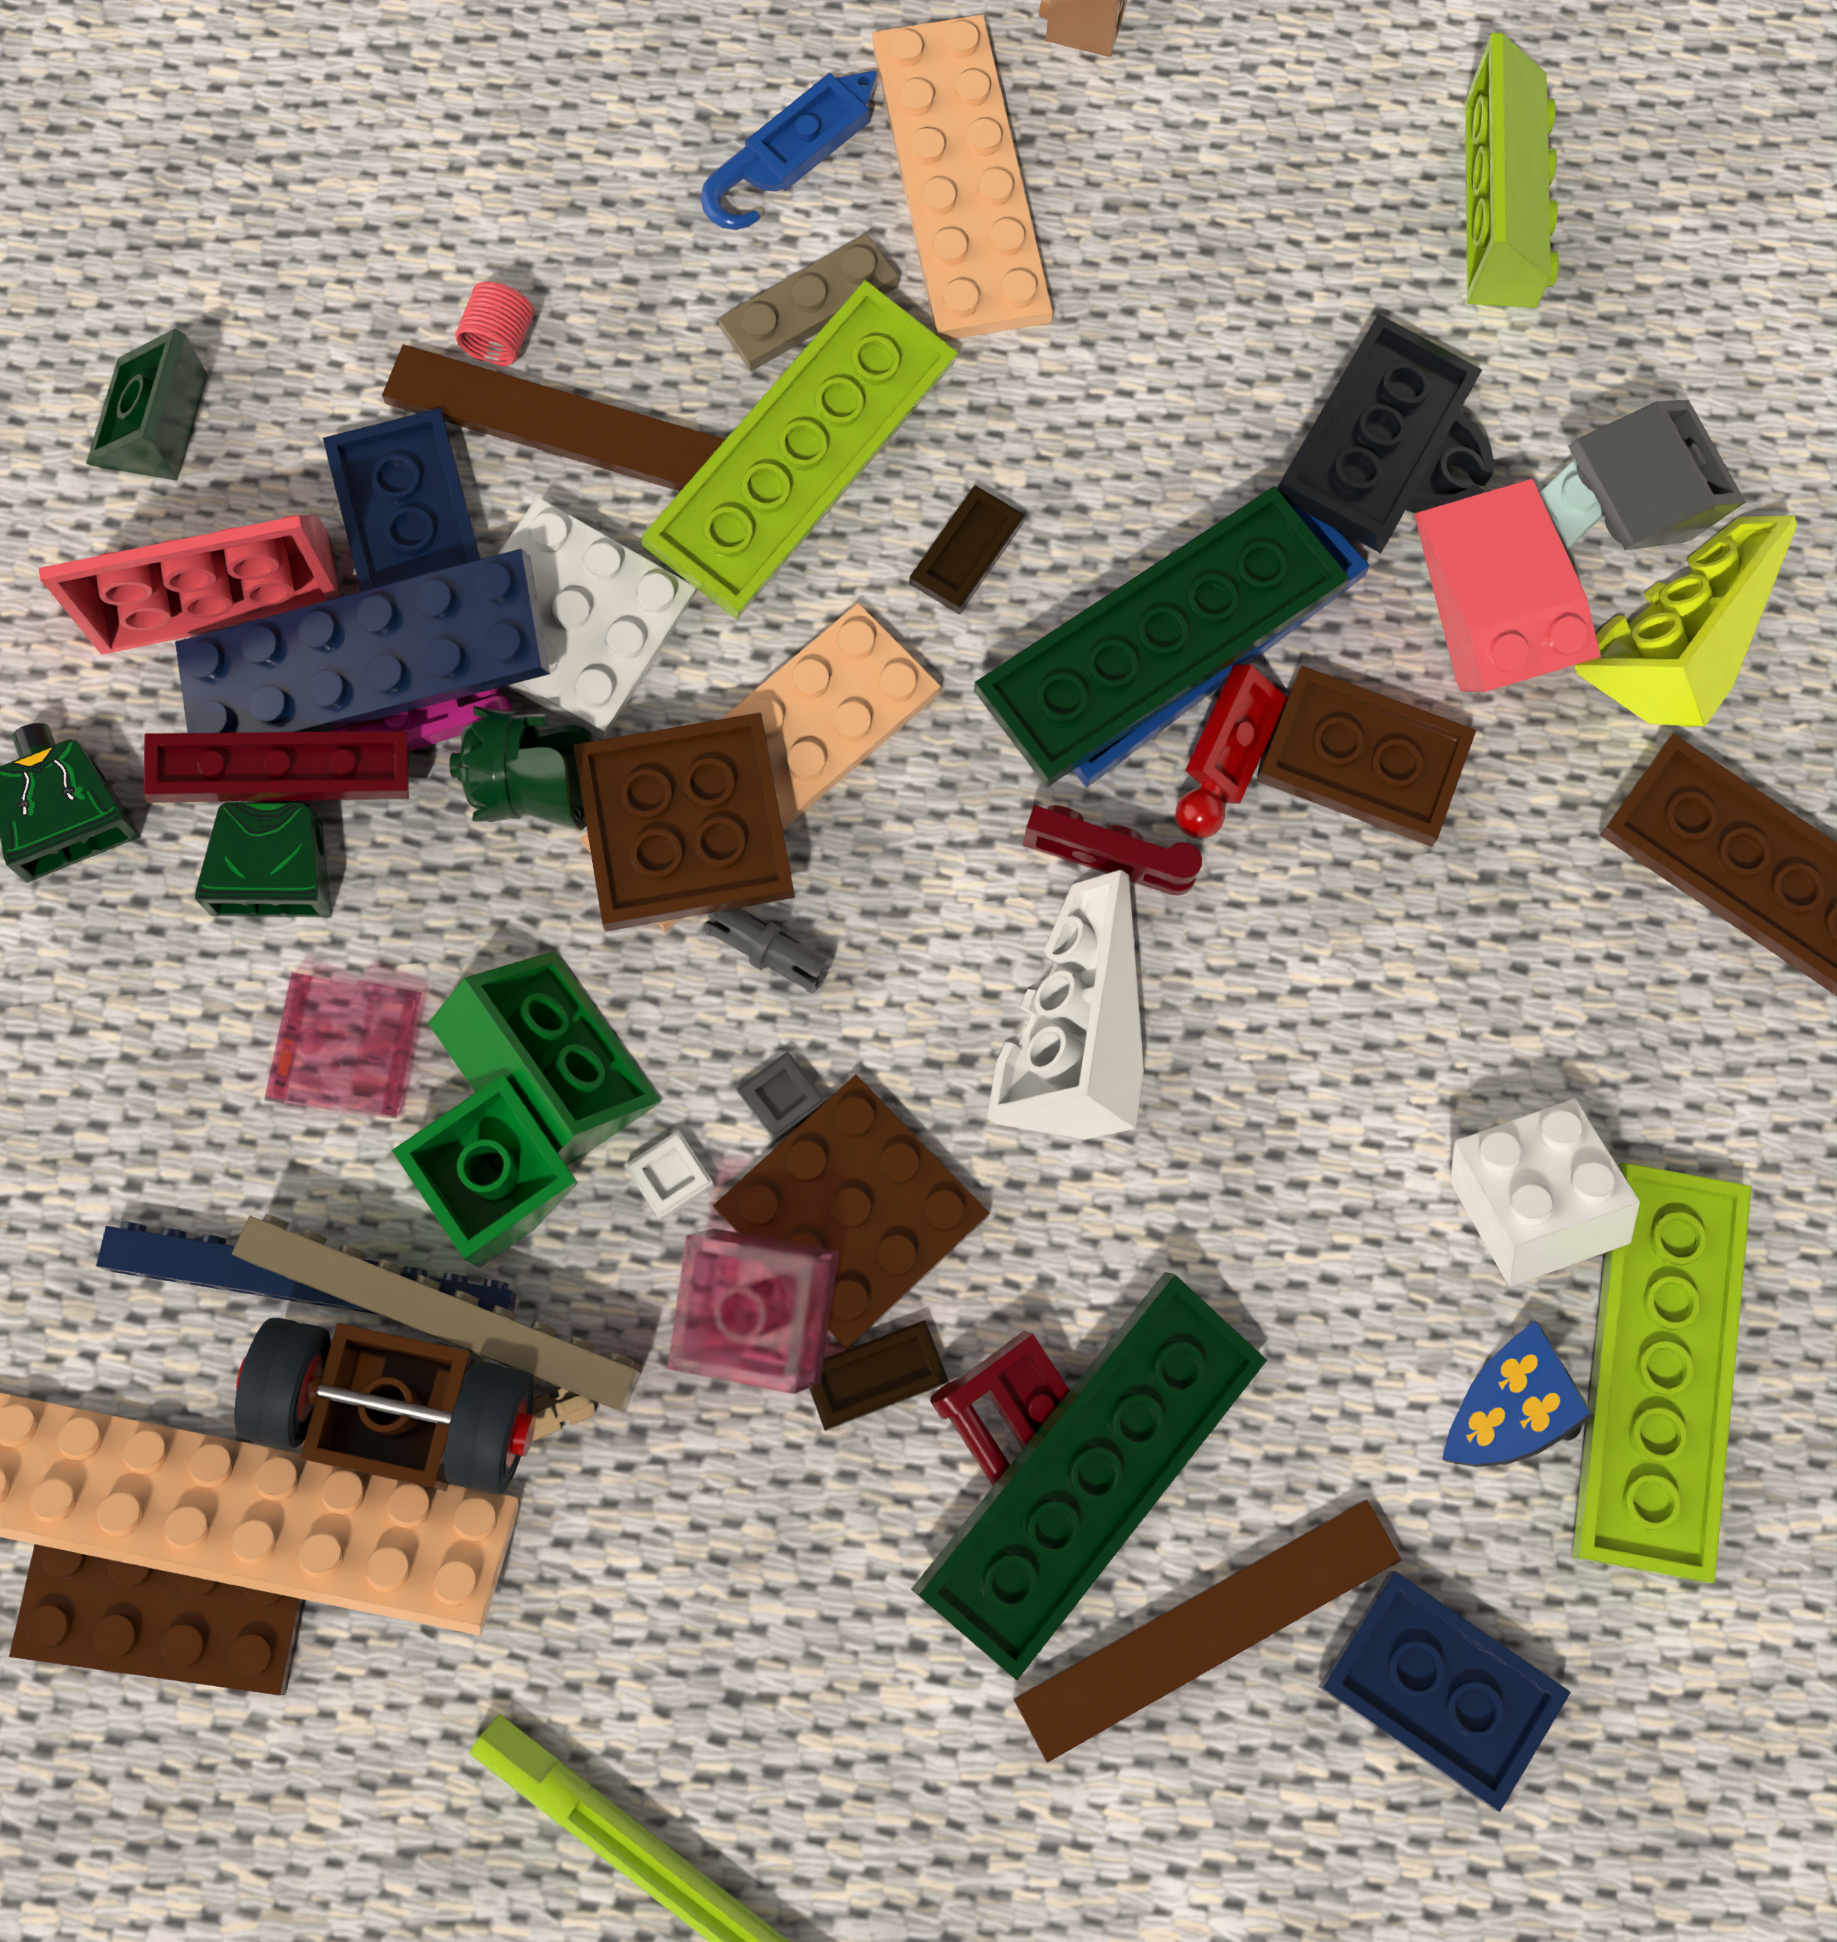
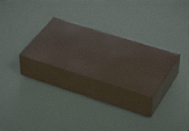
[909,485,1025,615]
[801,1320,949,1432]

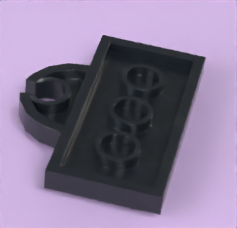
[1277,314,1494,554]

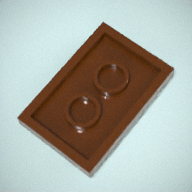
[1257,665,1477,847]

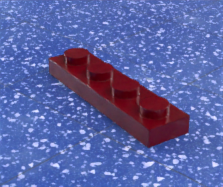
[143,731,409,803]

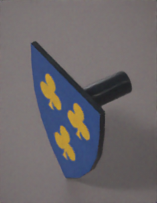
[1442,1320,1594,1467]

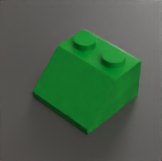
[391,1074,578,1268]

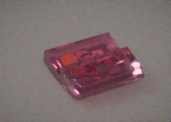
[264,972,422,1119]

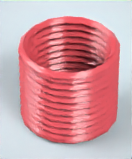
[455,281,535,366]

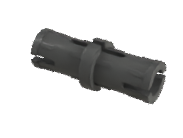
[703,908,833,994]

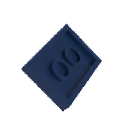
[323,408,481,591]
[1318,1571,1571,1812]

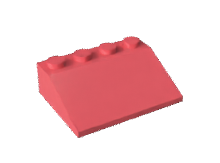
[39,515,342,655]

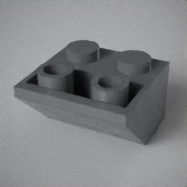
[1568,400,1746,550]

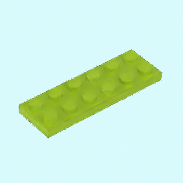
[641,280,958,620]
[1572,1162,1752,1584]

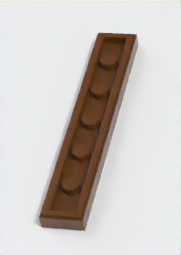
[382,344,726,491]
[1013,1500,1402,1763]

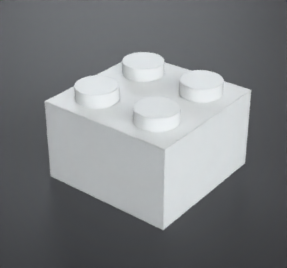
[1451,1098,1640,1287]

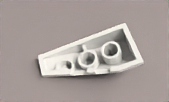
[987,870,1144,1140]

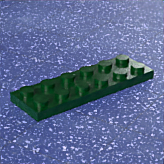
[974,486,1350,787]
[911,1272,1267,1680]

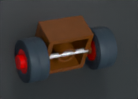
[234,1318,536,1494]

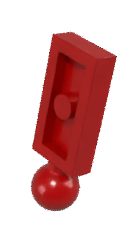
[1175,665,1288,839]

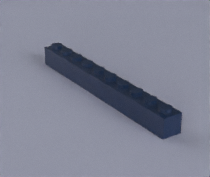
[96,1221,517,1315]

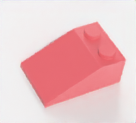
[1414,478,1601,692]

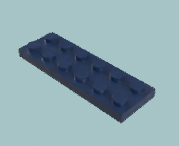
[175,549,550,733]

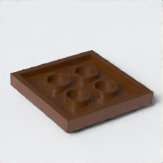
[573,712,795,932]
[713,1074,990,1350]

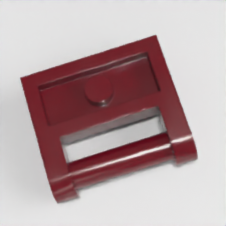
[930,1331,1070,1486]

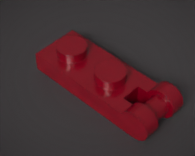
[1023,805,1202,896]

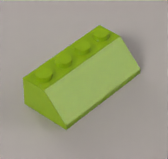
[1465,33,1559,308]

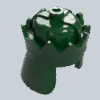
[449,706,593,831]

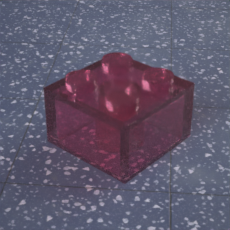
[667,1228,839,1394]

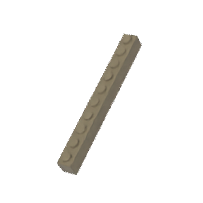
[232,1214,641,1413]

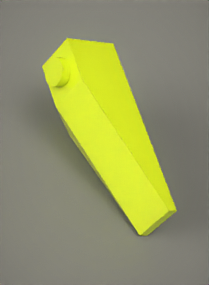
[1574,515,1797,727]

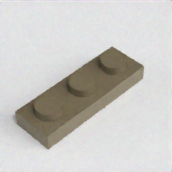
[718,233,898,372]

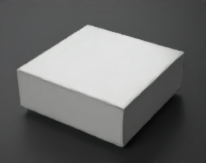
[624,1130,715,1222]

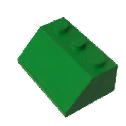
[428,951,661,1166]

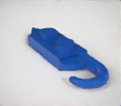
[700,71,877,230]

